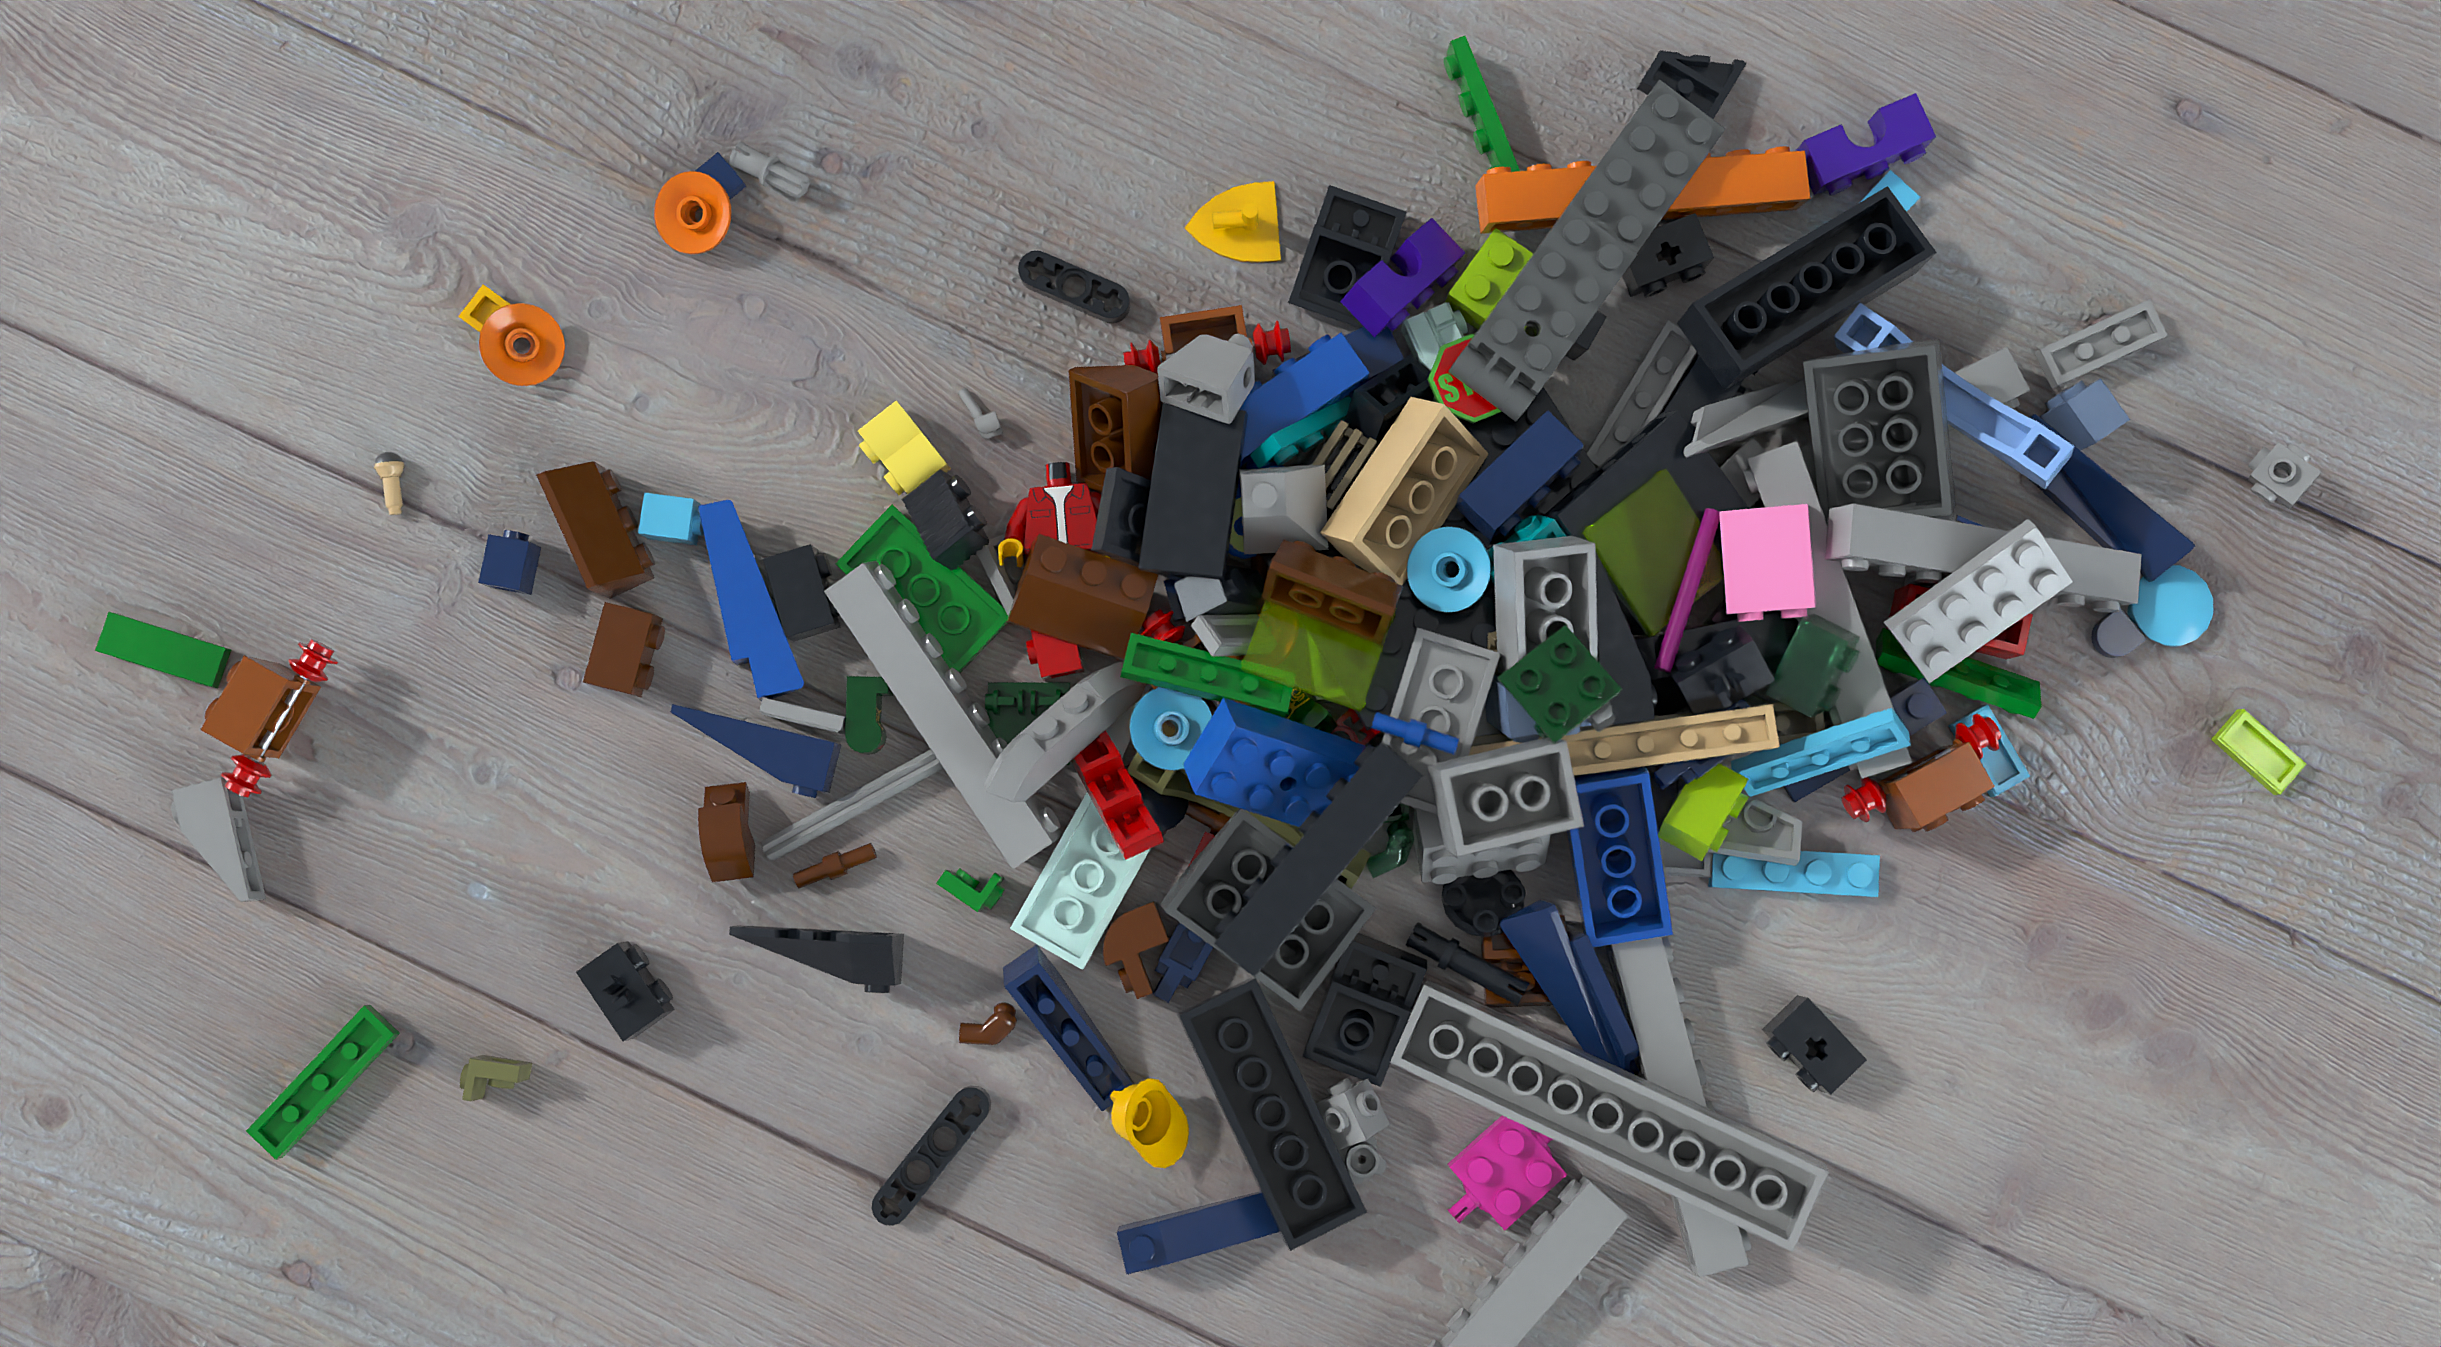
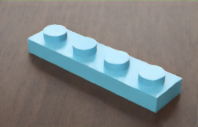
[1731,708,1911,797]
[1708,851,1880,897]

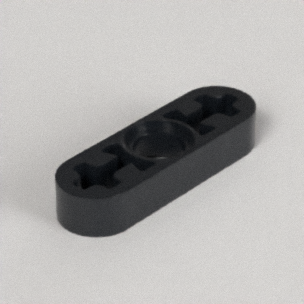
[1018,251,1130,323]

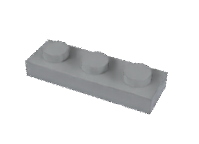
[2034,299,2168,389]

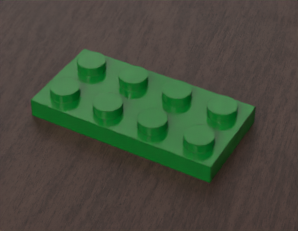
[835,504,1008,673]

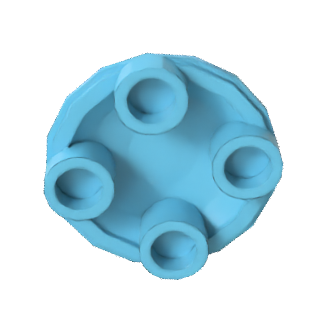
[2127,565,2213,647]

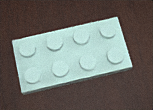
[1010,792,1151,970]

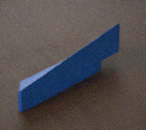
[698,500,804,701]

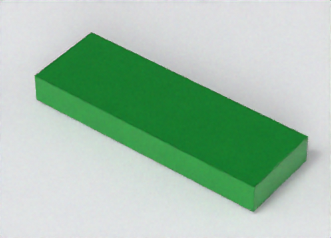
[95,612,232,688]

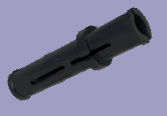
[1405,922,1530,1007]

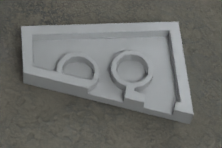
[1670,777,1803,866]

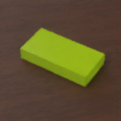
[2211,708,2307,795]

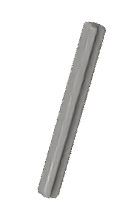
[761,749,944,860]

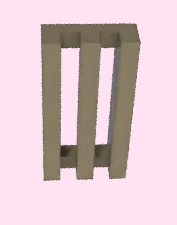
[1312,420,1377,514]

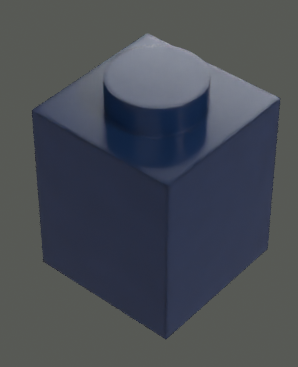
[478,530,541,595]

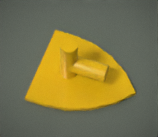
[1184,181,1281,263]

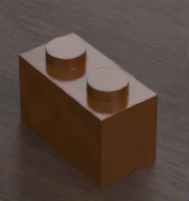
[583,602,665,697]

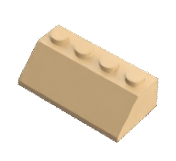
[1320,397,1489,585]

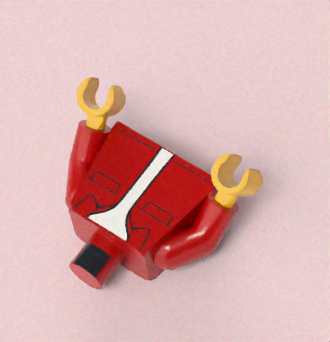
[998,462,1110,567]

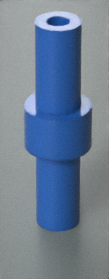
[1371,712,1459,755]

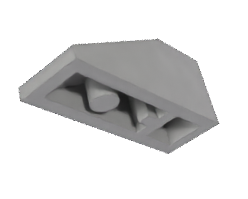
[171,777,266,902]

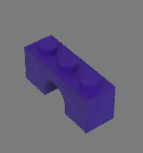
[1796,93,1936,196]
[1340,218,1465,338]

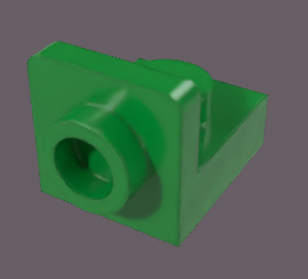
[936,868,1005,912]

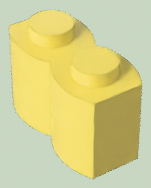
[858,401,951,495]

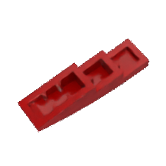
[1071,730,1164,860]

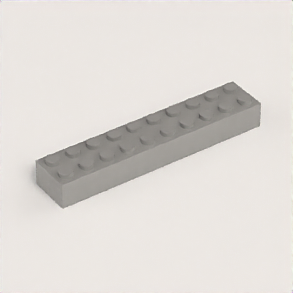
[1390,980,1829,1252]

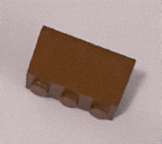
[1069,365,1165,493]
[536,461,655,599]
[1007,534,1159,661]
[1261,539,1403,645]

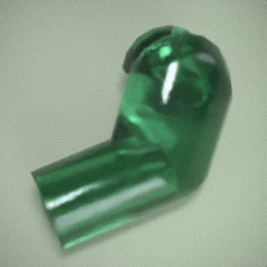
[1366,821,1414,878]

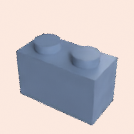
[2039,378,2130,451]

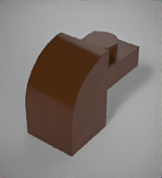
[698,782,756,883]
[1103,901,1169,999]

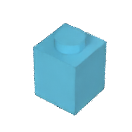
[638,493,704,546]

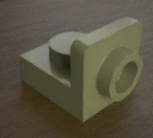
[460,1055,532,1102]

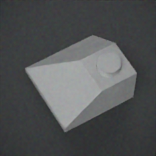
[1240,465,1328,554]

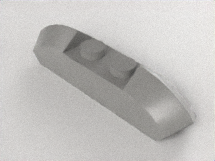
[984,661,1146,802]

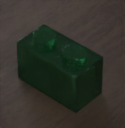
[1766,614,1860,718]

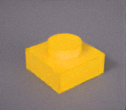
[458,284,510,332]

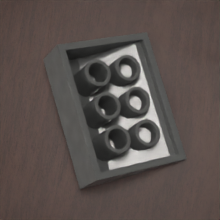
[1803,339,1956,523]
[1160,808,1376,1011]

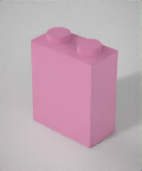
[1719,504,1816,621]

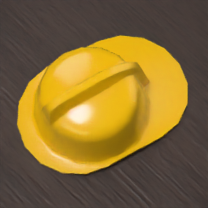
[1110,1078,1189,1168]

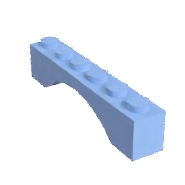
[1834,303,2074,489]

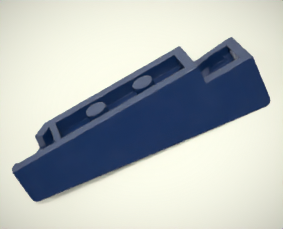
[2029,414,2195,582]
[1500,900,1640,1075]

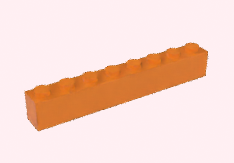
[1475,146,1810,234]

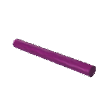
[1654,508,1720,673]

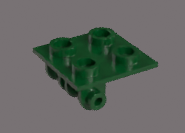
[1498,625,1623,744]
[985,682,1071,765]

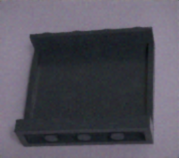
[1543,410,1750,636]

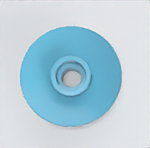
[1407,527,1491,612]
[1130,687,1212,770]

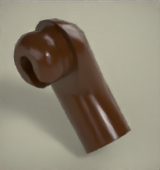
[959,1002,1017,1045]

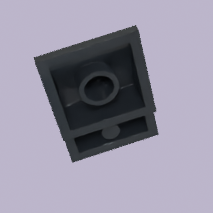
[1288,185,1407,328]
[1302,933,1427,1087]

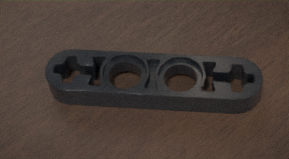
[871,1085,991,1226]

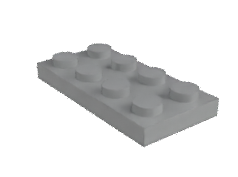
[1884,519,2073,683]
[1382,628,1500,815]

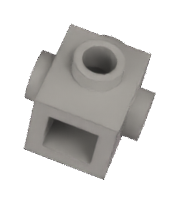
[2248,442,2321,510]
[1316,1078,1390,1150]

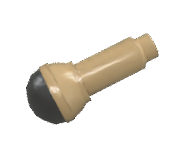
[374,452,404,515]

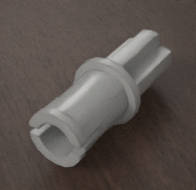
[729,142,810,198]

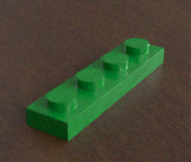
[1443,35,1520,172]
[1876,628,2042,719]
[1120,633,1296,718]
[246,1005,400,1160]

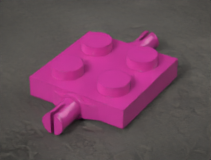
[1447,1115,1567,1231]

